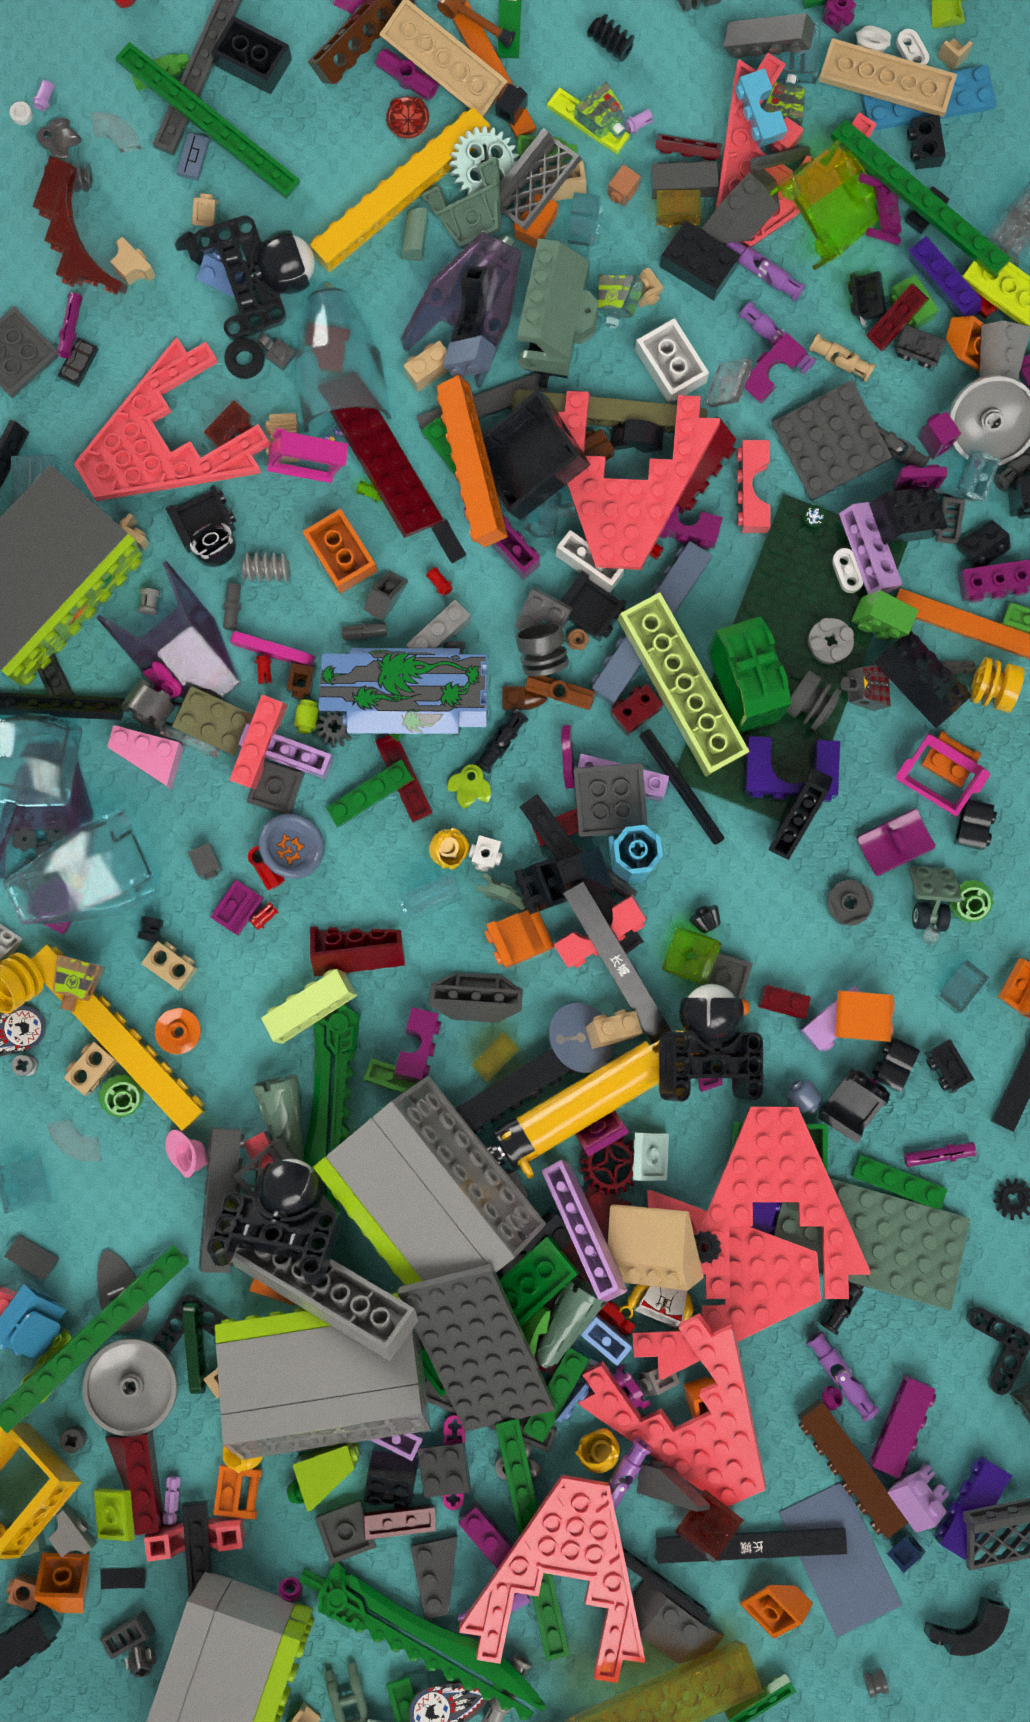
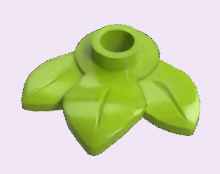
[447,764,491,809]

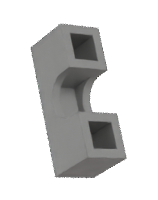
[406,600,471,648]

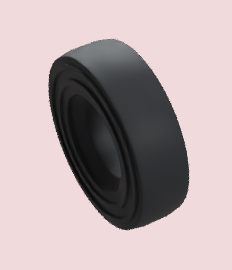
[224,338,264,379]

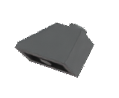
[364,570,408,620]

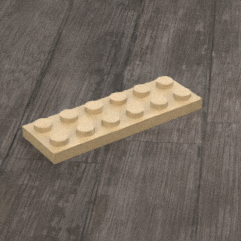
[379,0,509,118]
[819,38,957,118]

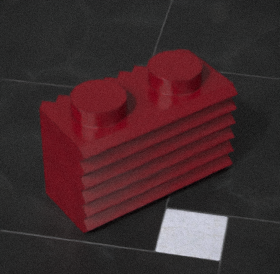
[758,984,811,1019]

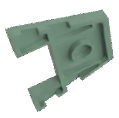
[422,157,501,248]

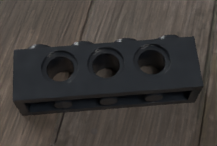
[768,768,833,860]

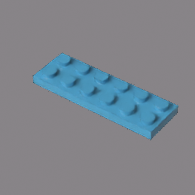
[860,65,997,131]

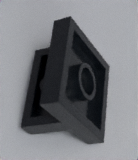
[524,1207,572,1253]

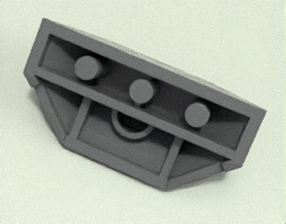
[702,169,779,244]
[429,972,523,1023]
[633,1580,724,1664]

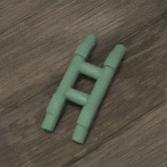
[324,1663,370,1722]

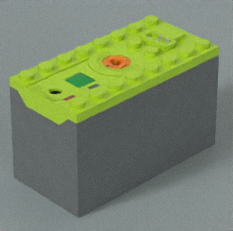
[0,464,143,687]

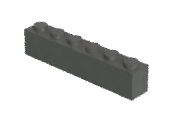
[198,1127,245,1273]

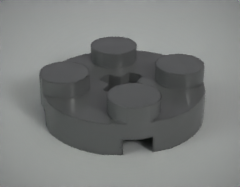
[826,880,873,926]

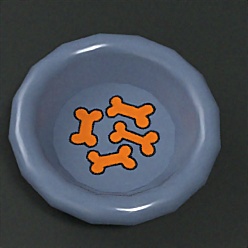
[259,814,324,879]

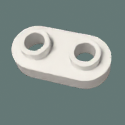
[896,29,929,65]
[832,548,863,593]

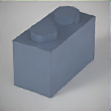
[443,335,496,377]

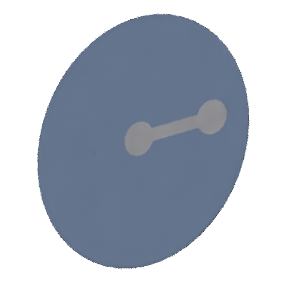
[549,1003,614,1073]

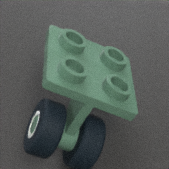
[909,866,962,931]

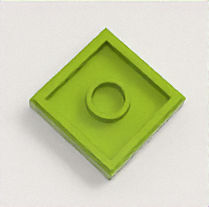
[94,1488,135,1542]

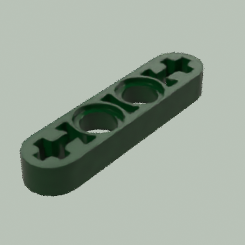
[183,1303,207,1394]

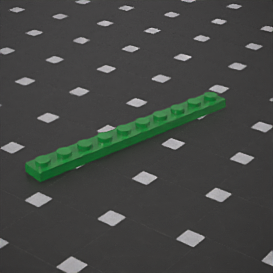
[115,42,300,199]
[830,120,1011,278]
[0,1244,189,1433]
[495,1418,569,1661]

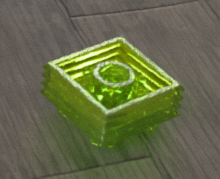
[662,927,722,985]

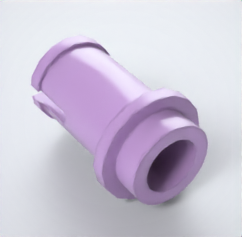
[33,80,55,111]
[624,109,654,134]

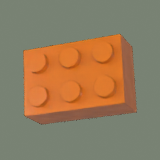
[302,508,378,594]

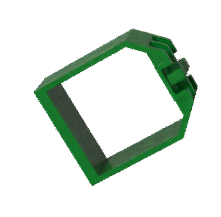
[707,616,791,734]

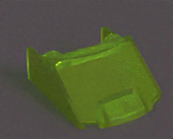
[768,139,879,270]

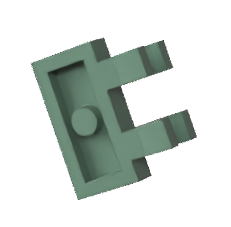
[476,873,525,911]

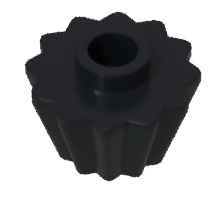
[689,905,721,933]
[694,1231,722,1264]

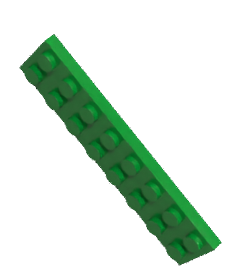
[422,1236,579,1397]

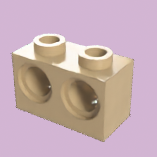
[141,941,198,991]
[64,1042,117,1096]

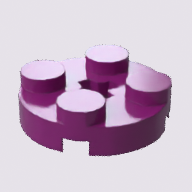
[614,1364,651,1409]

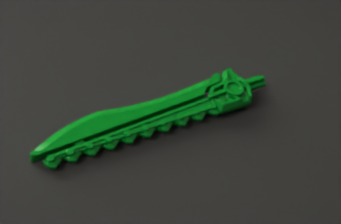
[302,1003,360,1248]
[299,1562,545,1720]

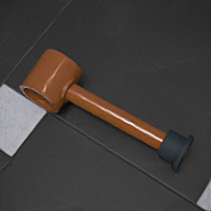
[437,0,516,49]

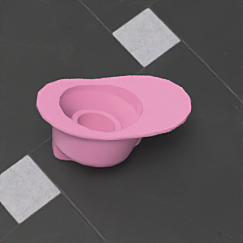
[165,1130,208,1178]

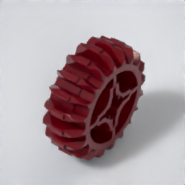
[579,1136,635,1196]

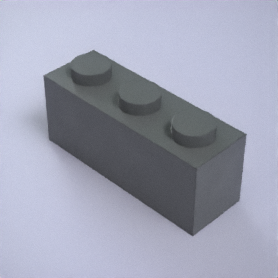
[650,160,719,199]

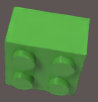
[851,590,919,642]

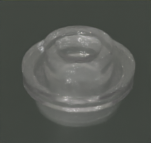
[922,924,941,946]

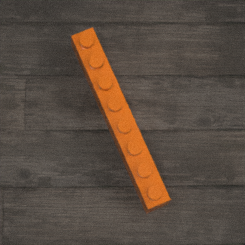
[436,374,508,548]

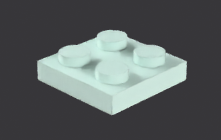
[632,1133,669,1181]

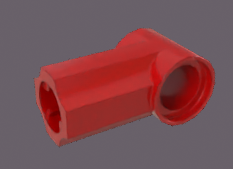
[248,846,286,891]

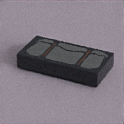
[58,338,99,387]

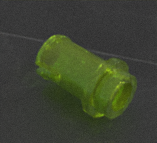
[357,480,383,503]

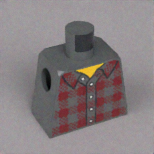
[841,665,891,711]

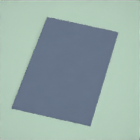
[779,1481,902,1637]

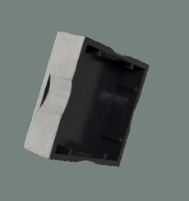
[482,390,590,521]

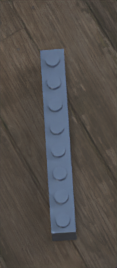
[590,541,712,706]

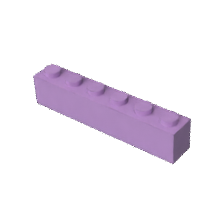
[542,1160,628,1302]

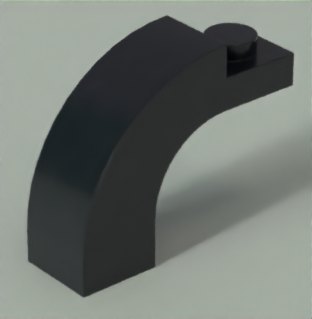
[451,265,489,342]
[923,1597,1010,1656]

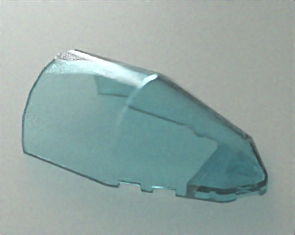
[294,281,391,432]

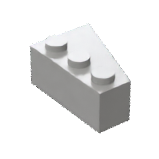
[980,320,1030,380]

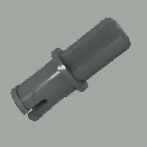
[342,622,387,640]

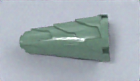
[252,1075,304,1161]
[535,1276,607,1368]

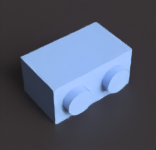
[581,1313,632,1366]

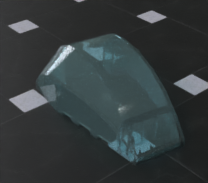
[0,713,83,806]
[3,808,160,924]

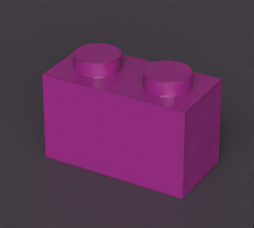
[919,411,961,460]

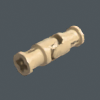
[809,333,876,382]

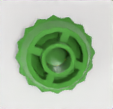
[950,879,994,923]
[98,1074,144,1118]

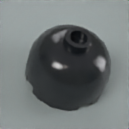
[190,523,236,567]

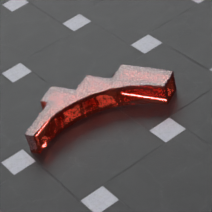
[32,156,128,295]

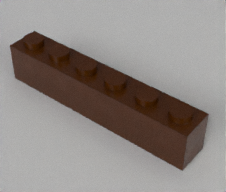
[797,1399,909,1539]

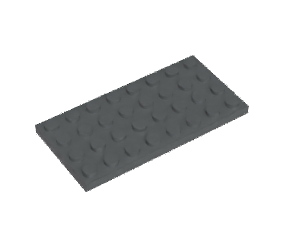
[398,1264,555,1431]

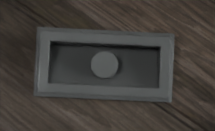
[4,1235,59,1280]

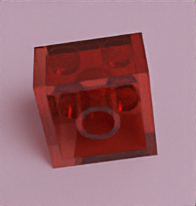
[675,1489,744,1563]

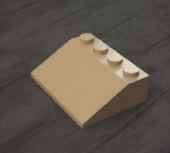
[608,1204,704,1291]

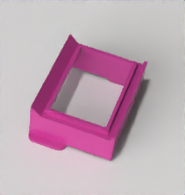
[267,428,348,483]
[896,732,990,817]

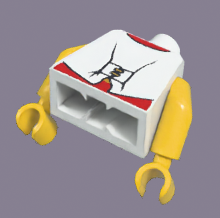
[620,1285,694,1331]

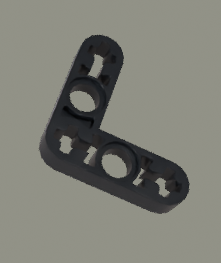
[152,1294,230,1355]
[966,1307,1030,1395]

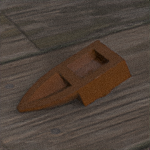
[502,686,547,710]

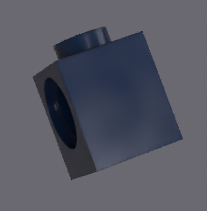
[887,1532,926,1573]

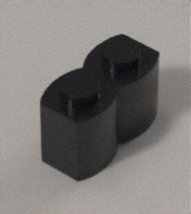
[954,799,997,851]
[872,1038,920,1092]

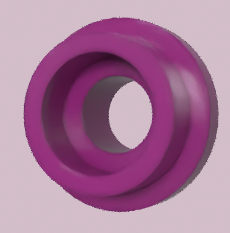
[822,1386,843,1410]
[278,1577,302,1602]

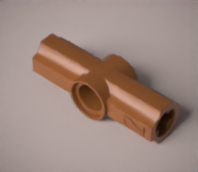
[525,676,595,710]

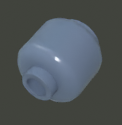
[787,1079,822,1115]

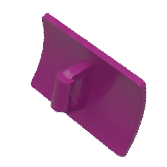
[857,808,936,876]

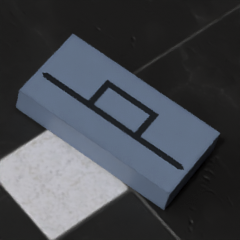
[177,133,210,181]

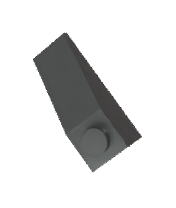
[637,1459,710,1512]

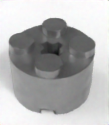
[121,679,174,731]

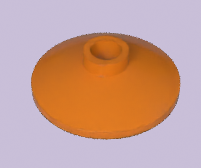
[155,1008,201,1054]

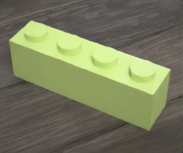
[261,969,357,1044]

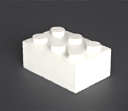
[635,318,709,404]

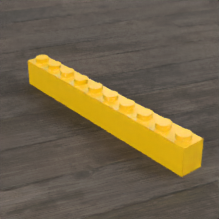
[310,107,491,273]
[31,944,206,1131]

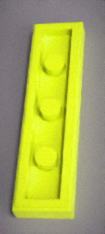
[547,87,630,154]

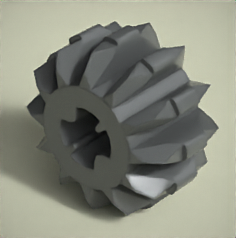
[316,711,352,748]

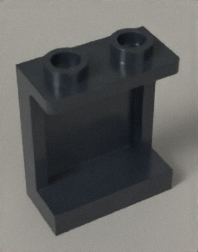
[165,486,236,553]
[561,571,626,642]
[818,1068,890,1143]

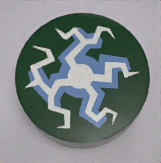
[802,505,826,529]

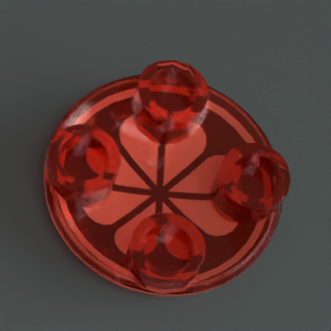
[386,96,429,139]

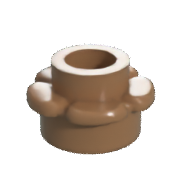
[567,629,589,650]

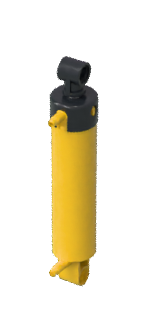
[487,1031,692,1178]

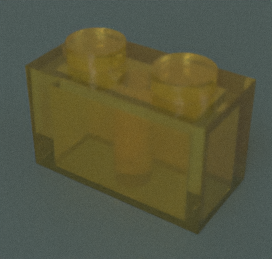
[655,190,701,228]
[471,1033,520,1082]

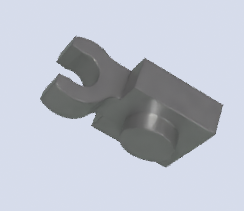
[256,333,297,371]

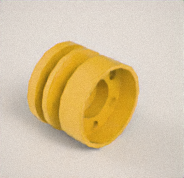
[970,657,1025,713]
[0,952,44,1014]

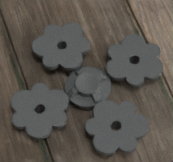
[12,818,78,876]

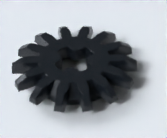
[993,1178,1030,1220]

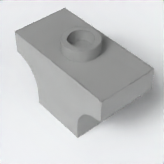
[48,1505,97,1557]

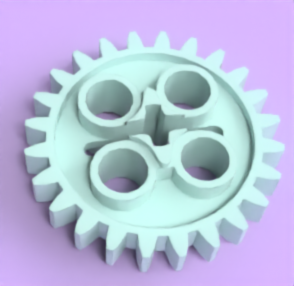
[449,126,519,197]

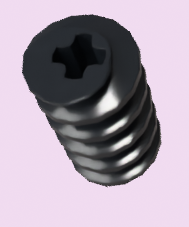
[587,14,635,62]

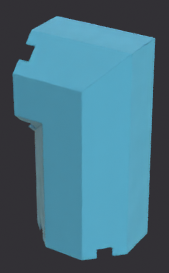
[608,825,663,884]

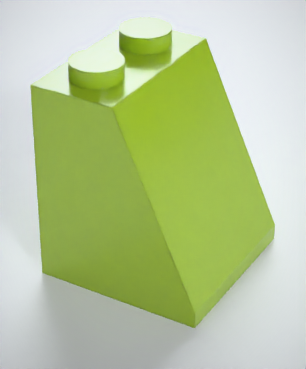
[292,1442,361,1512]

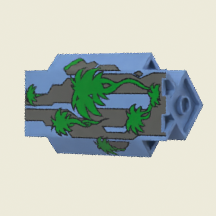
[319,648,487,734]

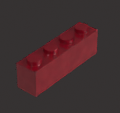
[677,417,736,516]
[310,926,405,977]
[105,1430,164,1536]

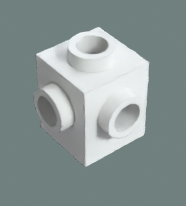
[469,835,503,872]

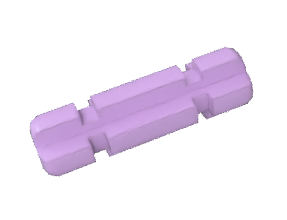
[162,1476,181,1525]

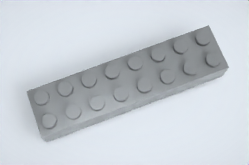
[232,1236,418,1361]

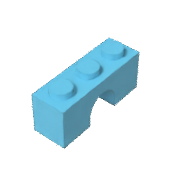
[735,68,788,148]

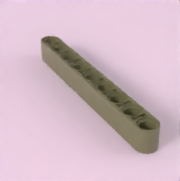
[511,390,708,433]

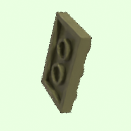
[171,685,253,755]

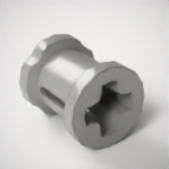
[137,588,160,615]
[12,1055,38,1076]

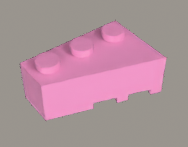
[107,725,184,790]

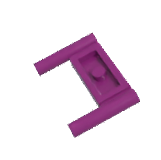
[858,173,902,245]

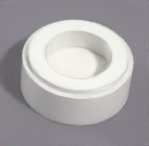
[9,101,33,126]

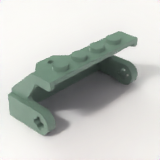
[517,238,598,376]

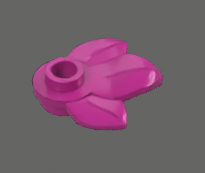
[143,661,182,698]

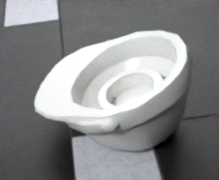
[856,25,891,53]

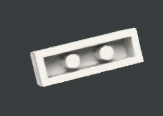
[555,530,624,593]

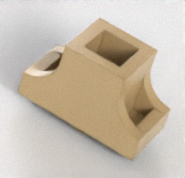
[110,237,156,286]

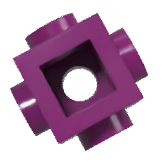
[822,0,857,34]

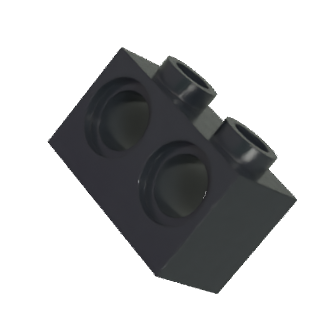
[907,115,946,170]

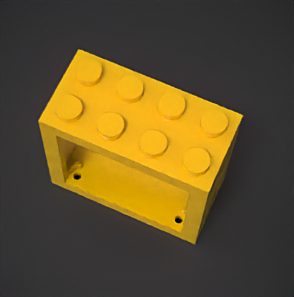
[0,1423,82,1559]

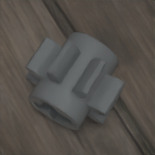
[125,1645,157,1677]

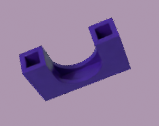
[744,736,840,802]

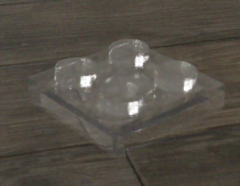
[705,358,753,408]

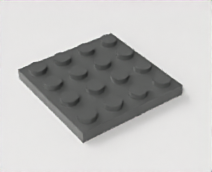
[772,380,892,501]

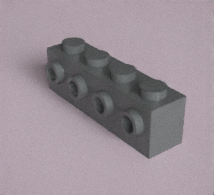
[723,13,815,59]

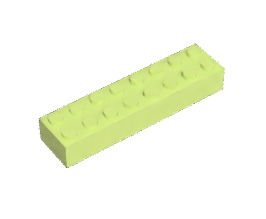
[617,592,750,777]

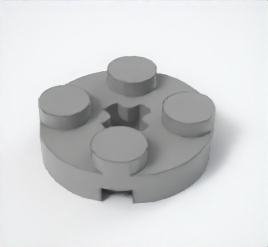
[808,618,854,664]

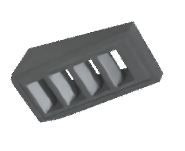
[936,497,965,544]
[99,1611,155,1660]

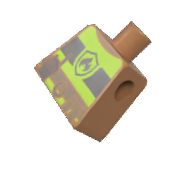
[53,955,105,1012]

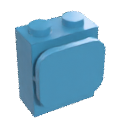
[0,1284,66,1358]

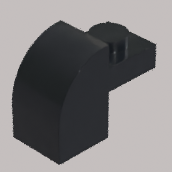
[611,419,664,453]

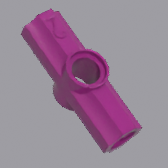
[375,48,439,101]

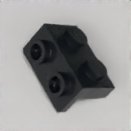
[848,271,886,322]
[895,325,947,369]
[956,520,1011,568]
[925,1039,975,1093]

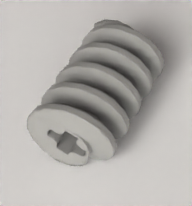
[242,552,290,582]

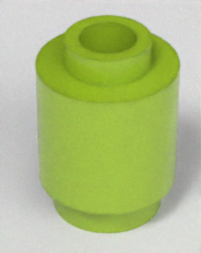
[294,700,319,734]

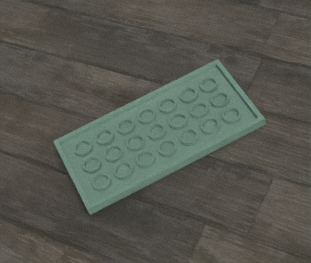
[773,1179,970,1311]

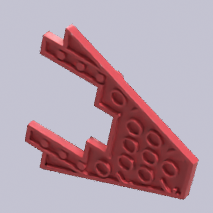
[715,53,877,247]
[74,338,271,501]
[558,391,720,570]
[698,1107,870,1299]
[633,1190,821,1379]
[578,1313,766,1508]
[459,1475,645,1683]

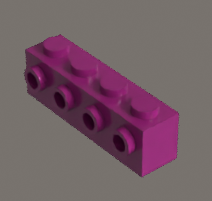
[464,507,540,580]
[958,559,1030,603]

